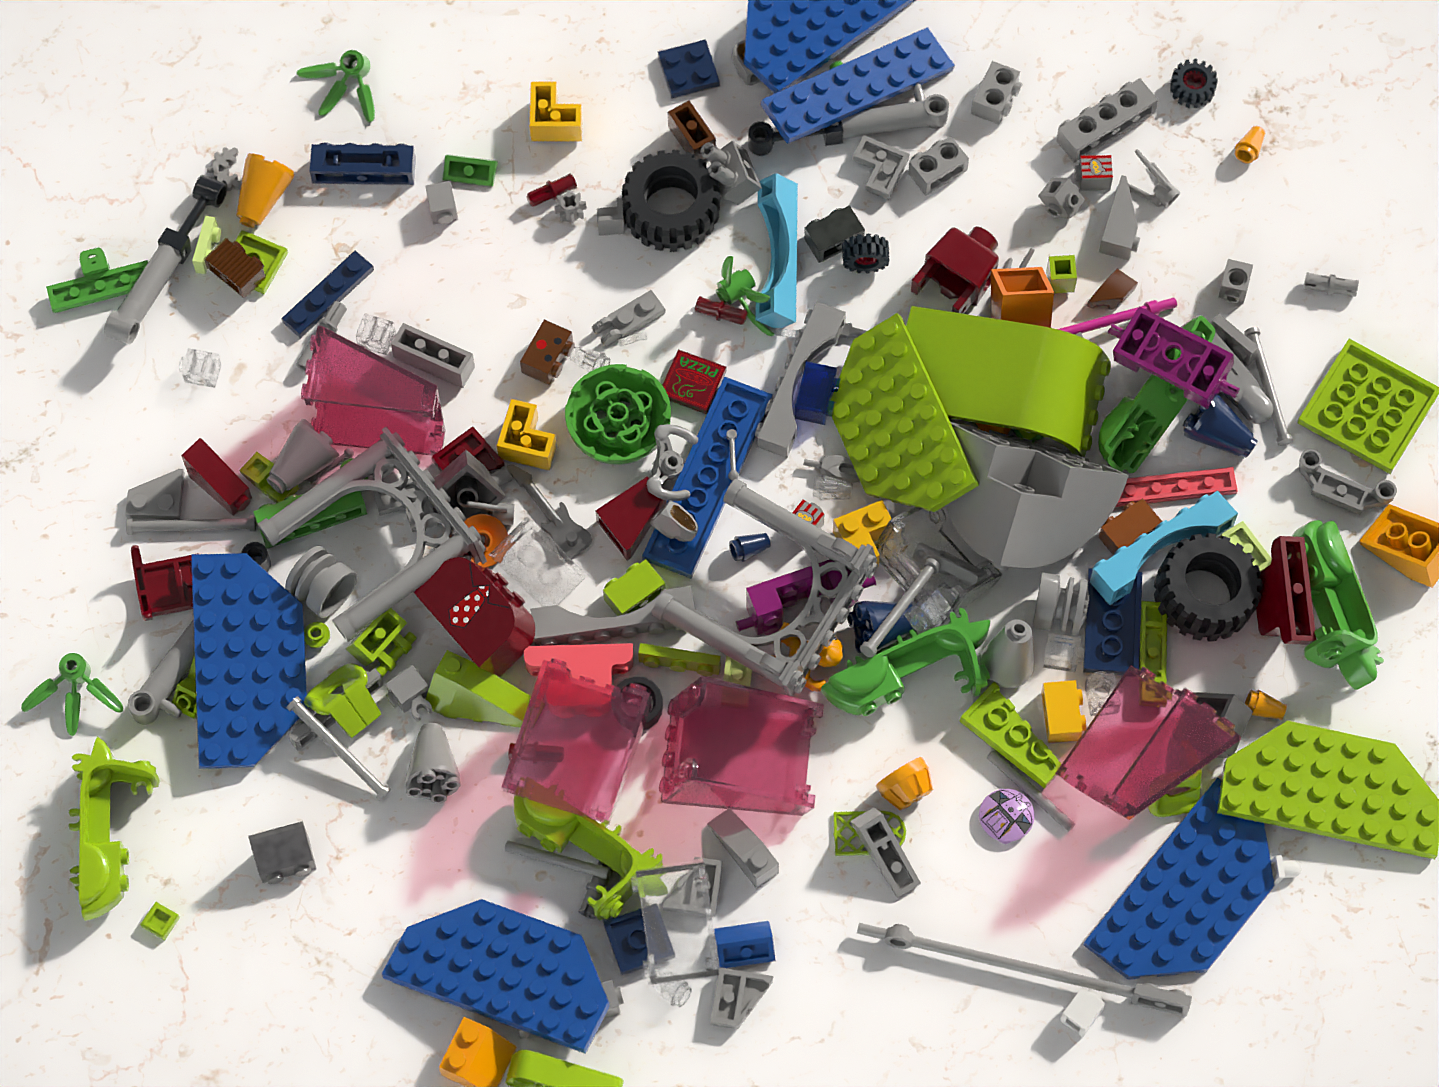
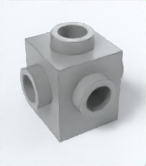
[1038,177,1085,218]

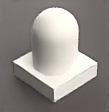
[1271,855,1301,884]

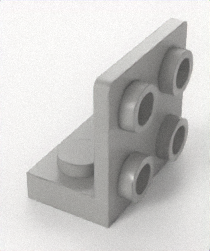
[1211,314,1259,393]

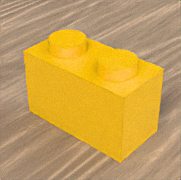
[1041,680,1086,743]

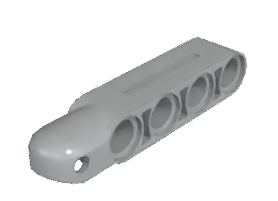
[1181,315,1273,424]

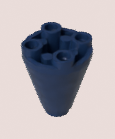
[1182,395,1258,458]
[847,601,927,654]

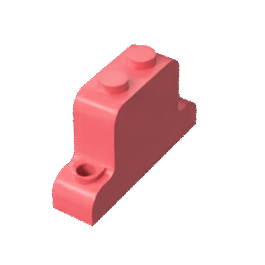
[524,643,634,719]

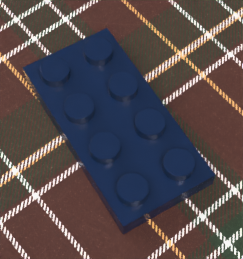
[1083,568,1143,676]

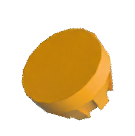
[875,757,934,811]

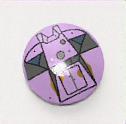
[979,789,1034,844]

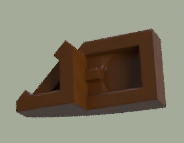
[1087,268,1138,309]

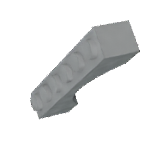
[755,302,846,458]
[530,586,695,646]

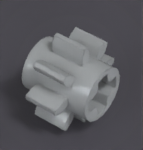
[554,190,587,224]

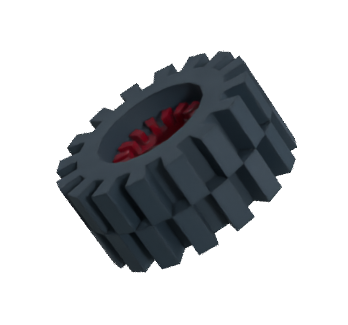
[1170,59,1218,109]
[842,234,890,273]

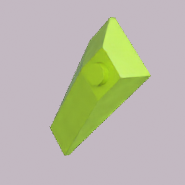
[425,650,545,729]

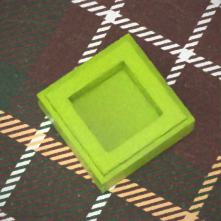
[140,901,180,941]

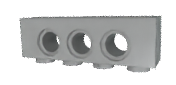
[1056,78,1158,163]

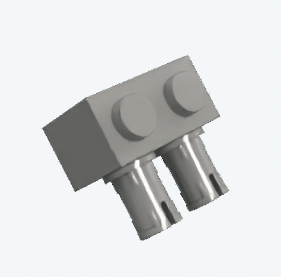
[701,141,762,205]

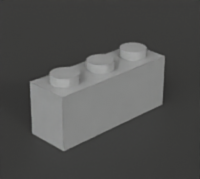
[391,323,475,388]

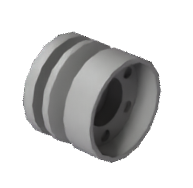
[285,546,357,618]
[1032,572,1089,635]

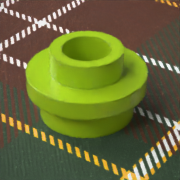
[304,622,330,648]

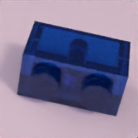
[794,361,841,425]

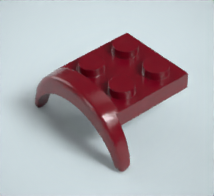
[131,545,199,621]

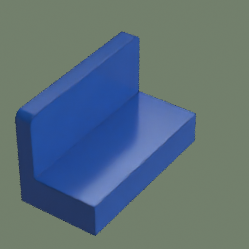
[714,921,776,968]

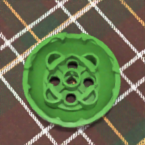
[565,364,671,465]

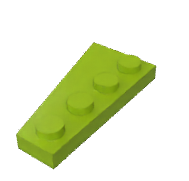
[959,681,1063,789]

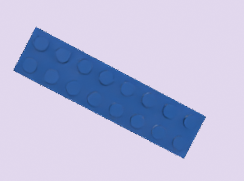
[760,27,955,144]
[642,376,773,579]

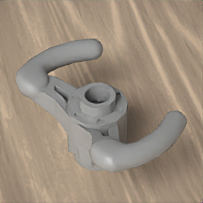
[647,424,698,501]

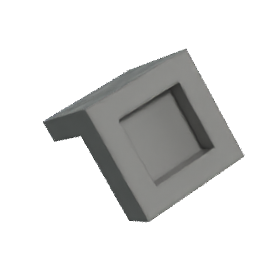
[597,197,624,236]

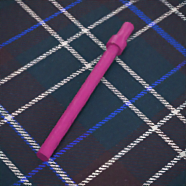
[1058,297,1177,335]

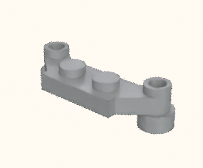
[1299,449,1397,515]

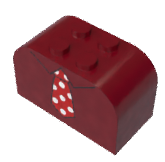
[413,557,536,677]

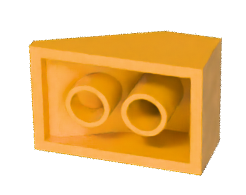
[1359,504,1439,588]

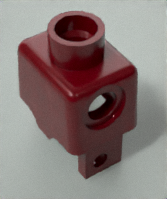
[911,226,999,314]

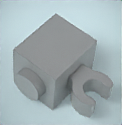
[386,665,432,722]

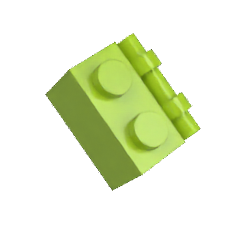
[345,608,417,678]

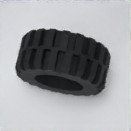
[622,150,720,252]
[1154,533,1263,642]

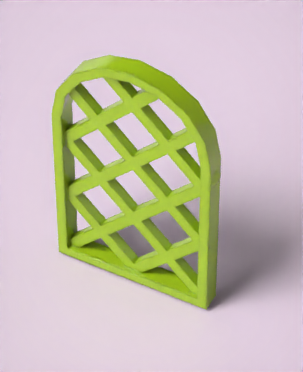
[833,810,906,856]

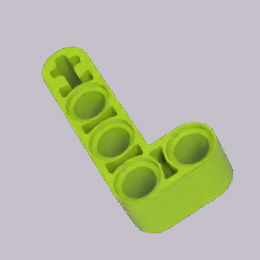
[505,1050,624,1087]

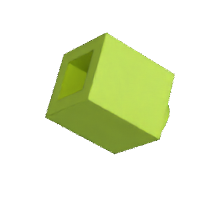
[1046,255,1077,293]

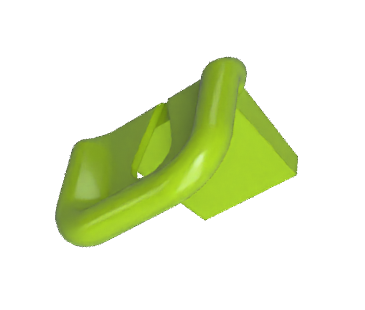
[304,663,382,738]
[1148,741,1202,817]

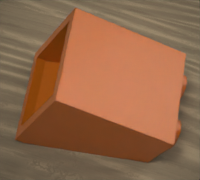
[991,267,1054,328]

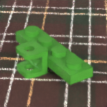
[46,247,148,313]

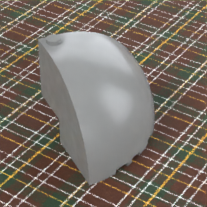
[946,422,1129,570]

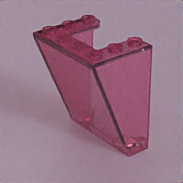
[301,326,446,456]
[501,658,652,825]
[1055,665,1242,820]
[659,676,824,816]

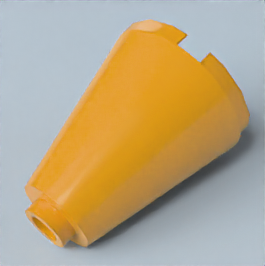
[236,153,295,228]

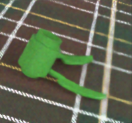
[296,50,375,122]
[716,256,775,336]
[21,653,123,736]

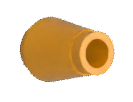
[1235,126,1265,163]
[1245,689,1287,720]

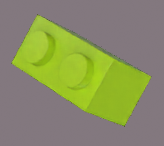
[603,559,666,616]

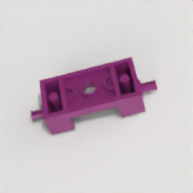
[1108,306,1240,409]
[735,559,876,636]

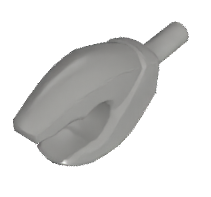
[803,455,860,484]

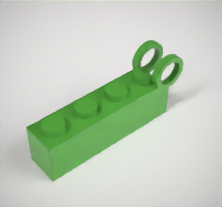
[253,458,369,549]

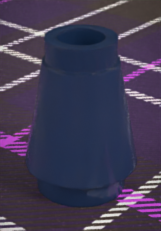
[729,533,771,562]

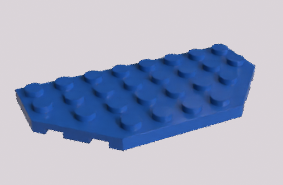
[744,0,915,94]
[191,553,307,769]
[1083,777,1275,980]
[381,899,610,1054]

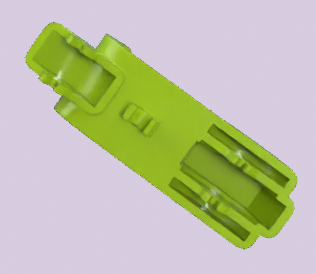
[69,736,160,921]
[513,778,667,921]

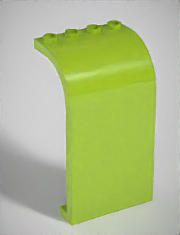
[906,306,1111,457]

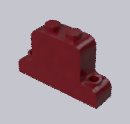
[1256,536,1317,645]

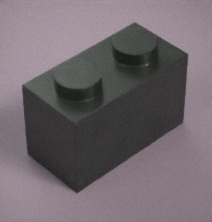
[804,205,865,263]

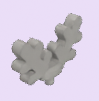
[207,147,241,191]

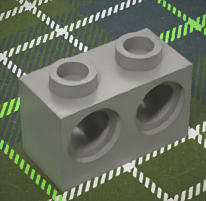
[971,61,1022,124]
[908,136,969,196]

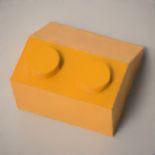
[439,1017,517,1087]

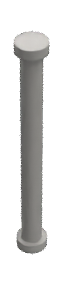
[1244,327,1293,446]
[126,515,256,535]
[860,558,941,658]
[286,696,391,801]

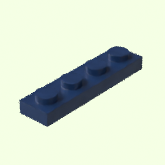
[281,250,374,338]

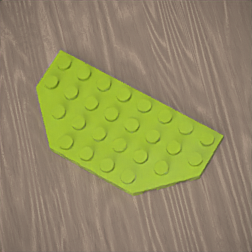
[828,313,979,512]
[1217,720,1439,860]

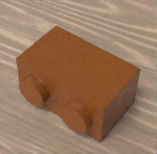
[1098,498,1162,555]

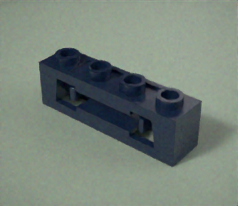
[309,142,416,185]

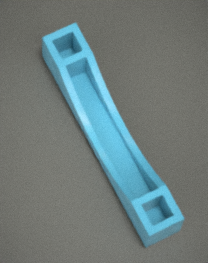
[755,173,798,330]
[1090,491,1238,605]

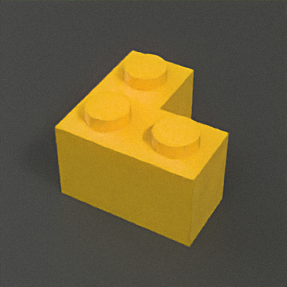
[529,81,583,141]
[497,399,557,471]
[833,500,893,568]

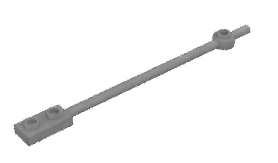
[857,923,1192,1016]

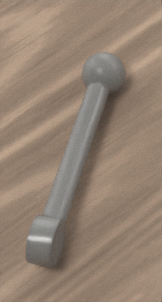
[726,429,739,481]
[307,448,354,485]

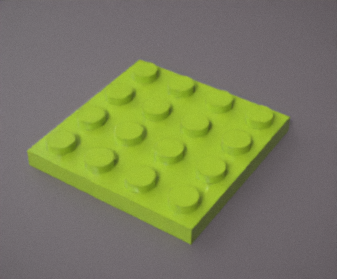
[1297,338,1439,475]

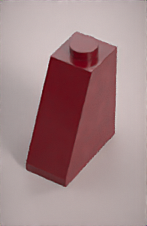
[181,438,252,516]
[595,476,664,561]

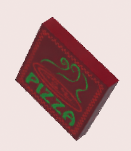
[662,349,727,414]

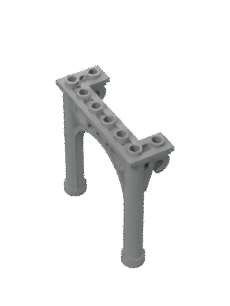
[257,427,487,642]
[652,479,878,698]

